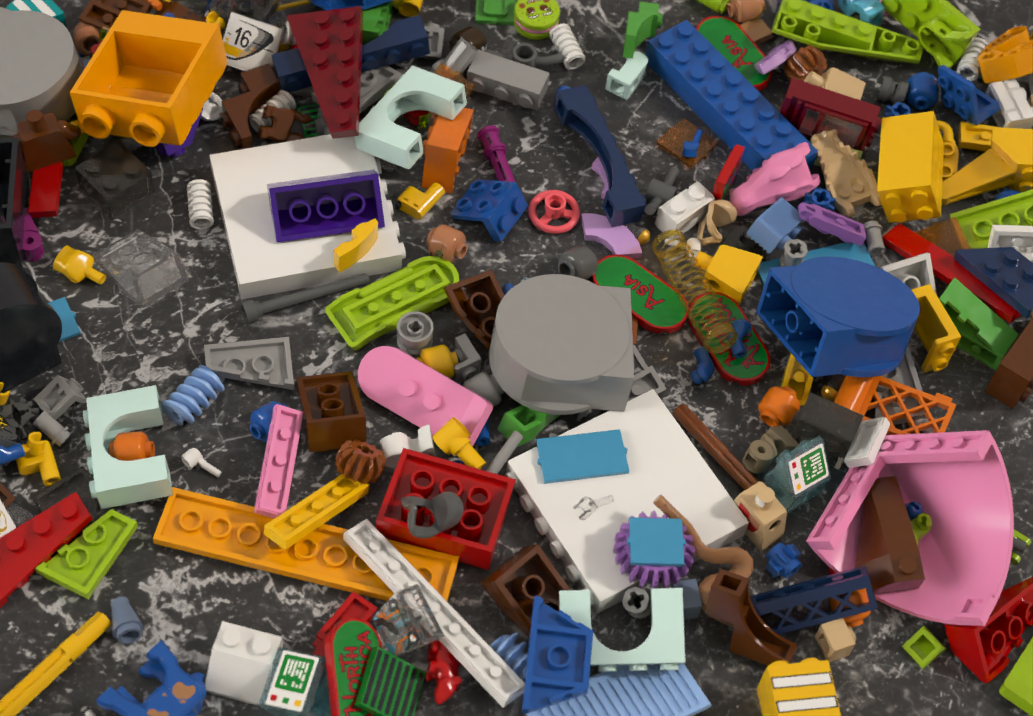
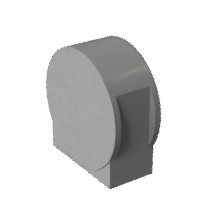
[0,7,84,138]
[489,274,634,415]

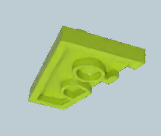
[35,509,138,600]

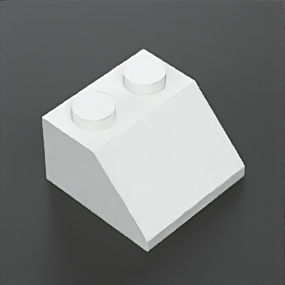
[205,621,284,708]

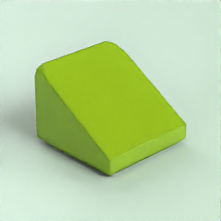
[902,626,947,669]

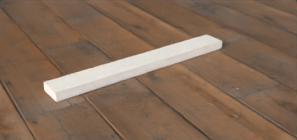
[343,519,525,708]

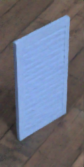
[525,664,711,716]

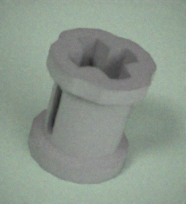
[779,239,808,267]
[622,587,651,619]

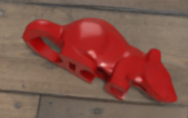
[425,630,462,705]

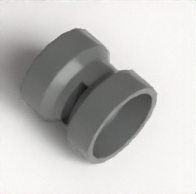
[877,76,909,104]

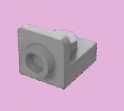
[418,23,444,60]
[452,334,481,383]
[34,375,87,420]

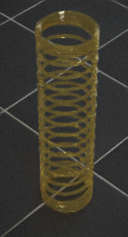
[652,229,738,353]

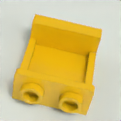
[911,284,961,373]

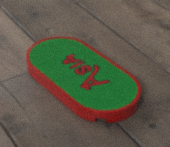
[696,16,773,91]
[592,255,689,334]

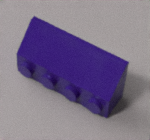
[267,169,385,242]

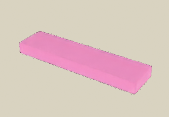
[254,404,304,519]

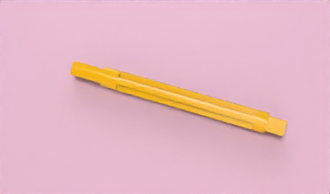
[0,612,112,716]

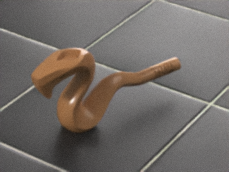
[653,495,753,627]

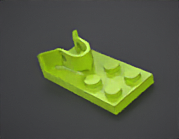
[881,0,981,68]
[949,189,1033,249]

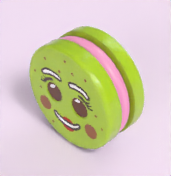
[513,0,560,40]

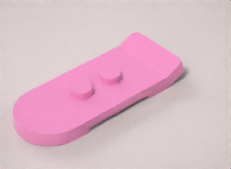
[358,346,493,447]

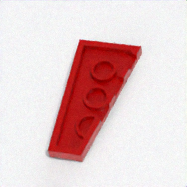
[0,492,93,608]

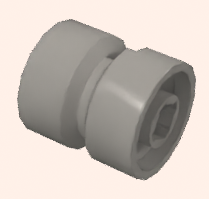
[397,311,433,359]

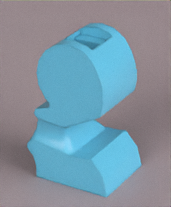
[838,0,885,26]

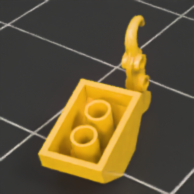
[937,121,1033,206]

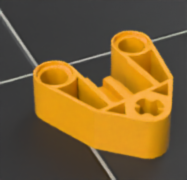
[978,26,1033,84]

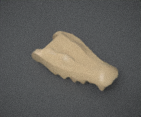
[810,129,882,218]

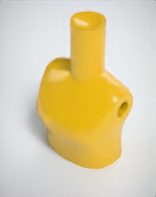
[53,245,106,285]

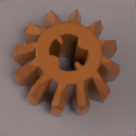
[783,45,827,82]
[335,439,386,484]

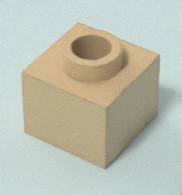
[815,618,856,662]

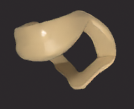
[696,200,737,247]

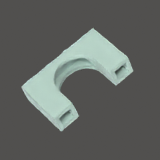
[354,66,467,170]
[83,385,173,509]
[559,588,685,672]

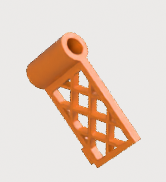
[830,375,956,435]

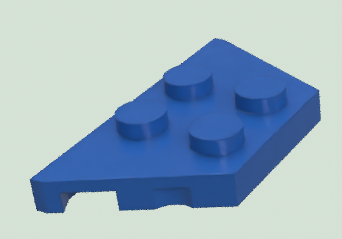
[521,596,593,714]

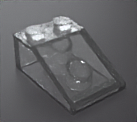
[92,229,189,308]

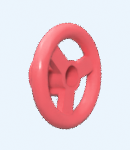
[528,190,580,234]

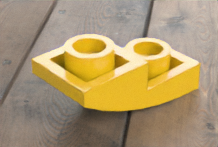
[333,219,378,273]

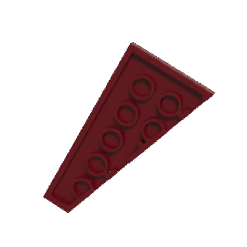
[287,6,363,139]

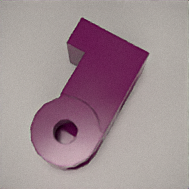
[0,208,44,262]

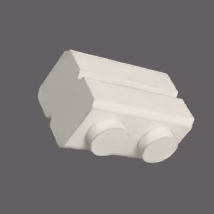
[985,79,1033,129]
[655,182,715,240]

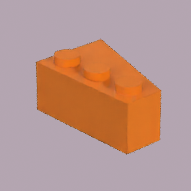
[421,108,474,194]

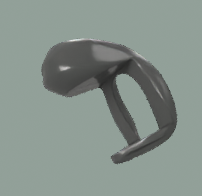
[401,491,464,539]

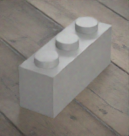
[466,50,550,111]

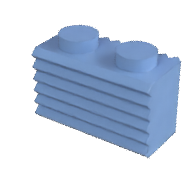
[747,197,804,254]

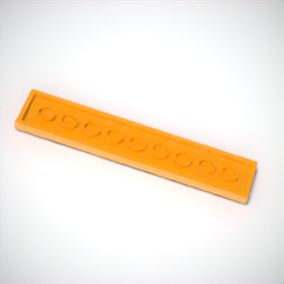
[153,487,459,606]

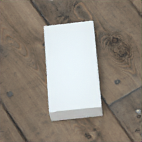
[844,417,890,468]

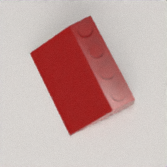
[376,448,516,570]

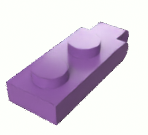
[798,203,866,246]

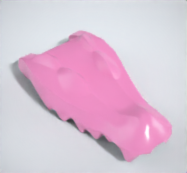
[729,142,821,216]

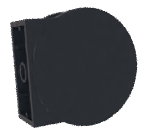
[0,262,62,393]

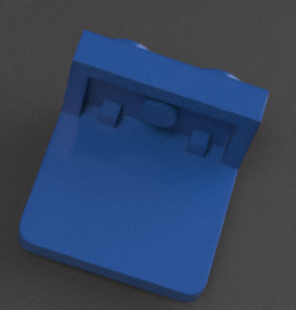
[938,65,1000,125]
[450,180,528,242]

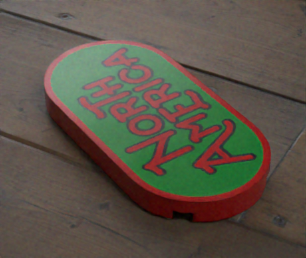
[688,292,770,386]
[324,618,383,716]

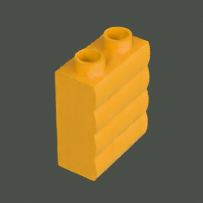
[70,10,227,147]

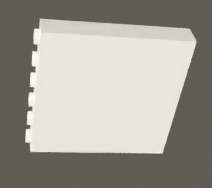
[210,134,406,300]
[504,389,749,614]

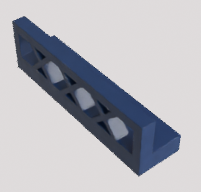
[750,566,878,634]

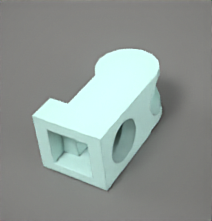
[605,51,648,100]

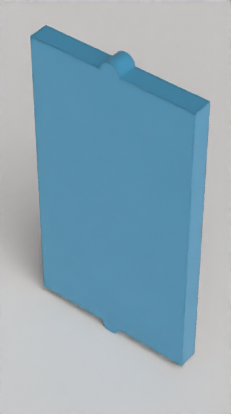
[536,429,629,484]

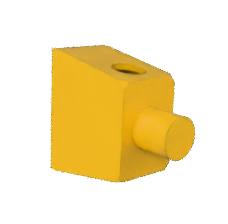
[693,245,763,306]

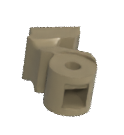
[742,425,800,474]

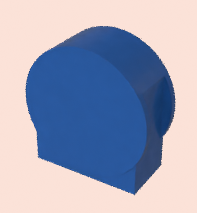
[756,257,920,377]

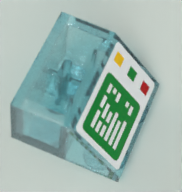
[764,436,831,514]
[258,647,331,716]

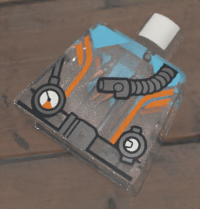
[373,584,444,656]

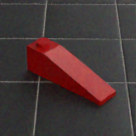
[945,576,1033,683]

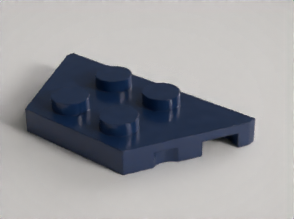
[954,247,1033,319]

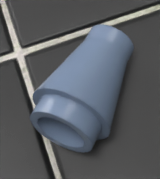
[110,597,143,644]

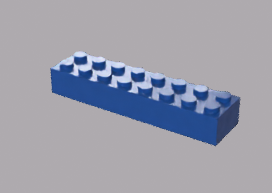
[646,20,818,171]

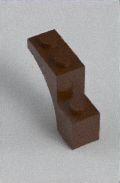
[219,63,280,150]
[706,569,798,666]

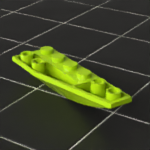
[771,0,923,63]

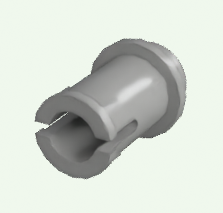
[864,221,885,256]
[33,411,71,447]

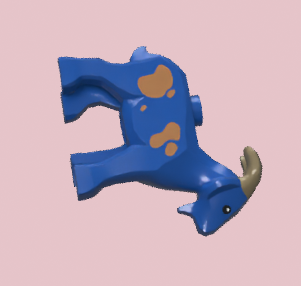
[96,640,207,716]

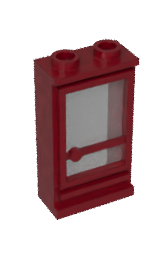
[779,78,882,153]

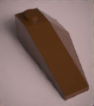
[443,269,505,350]
[854,476,925,594]

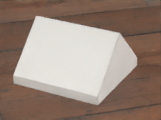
[880,253,937,295]

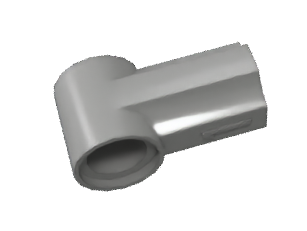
[430,38,479,83]

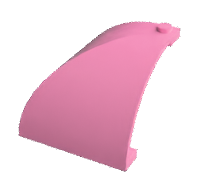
[806,430,1014,626]

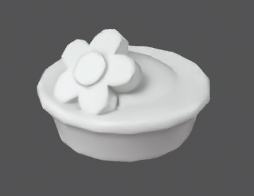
[201,92,223,121]

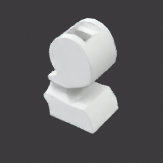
[379,425,436,467]

